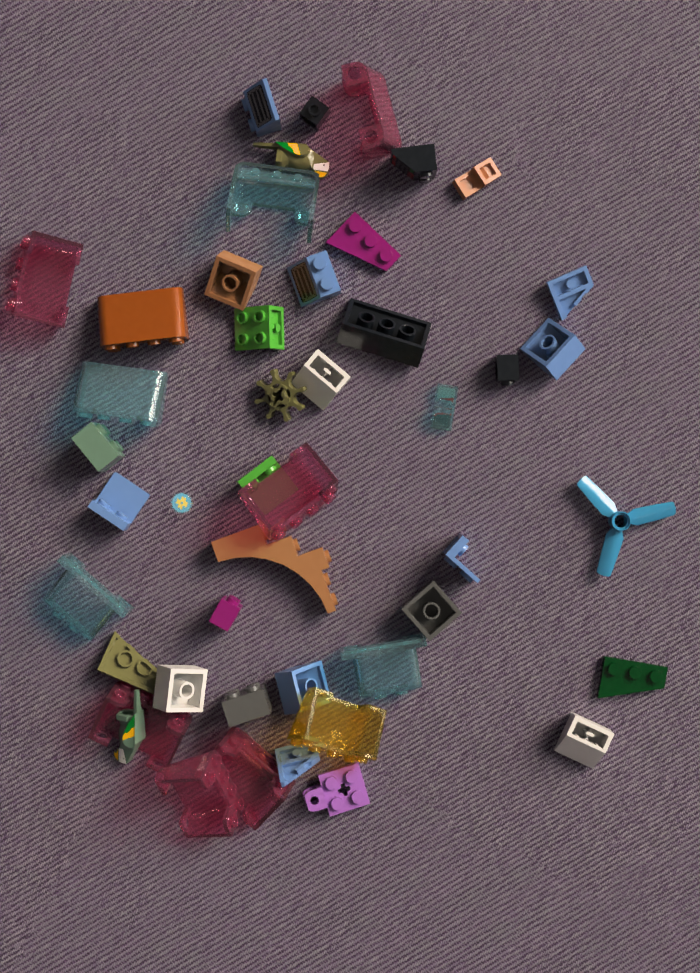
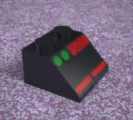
[390,144,437,183]

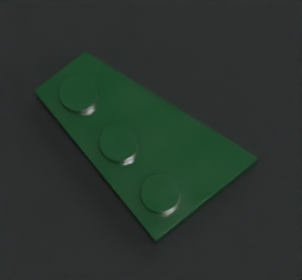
[597,656,668,698]

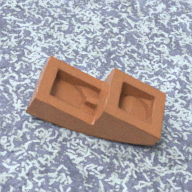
[452,157,502,200]

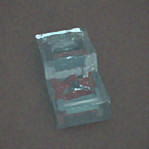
[430,383,458,431]

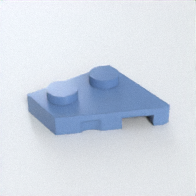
[546,265,594,320]
[275,739,321,787]

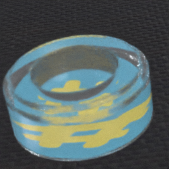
[171,492,193,514]

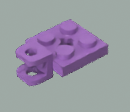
[302,762,370,817]

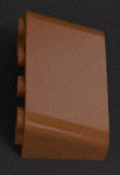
[97,287,189,353]

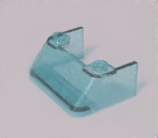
[226,162,320,243]

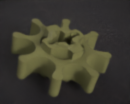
[255,369,307,422]

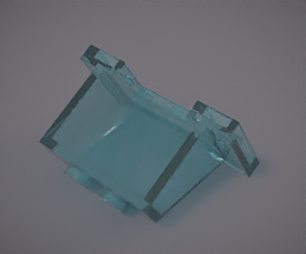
[43,553,134,641]
[340,633,427,699]

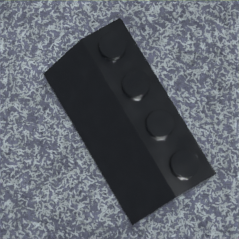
[336,298,432,368]

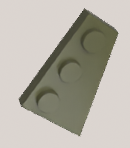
[97,631,157,695]

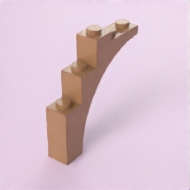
[211,524,338,613]

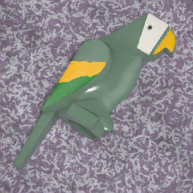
[114,689,146,764]

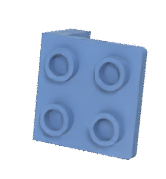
[88,472,150,531]
[443,533,480,583]

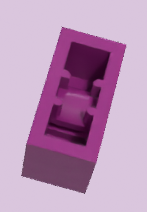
[209,594,243,632]

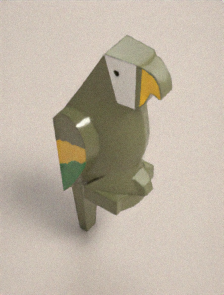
[253,142,330,179]

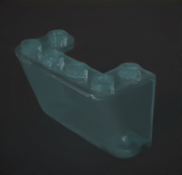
[72,361,168,427]

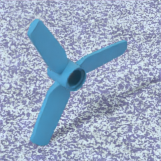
[577,476,676,577]

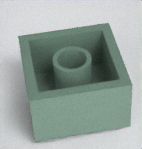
[71,422,125,472]

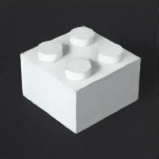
[153,665,208,712]

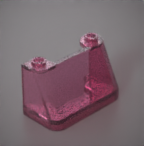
[191,727,296,831]

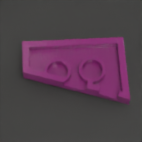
[326,212,401,272]

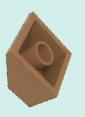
[204,250,263,311]

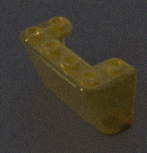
[286,687,387,764]

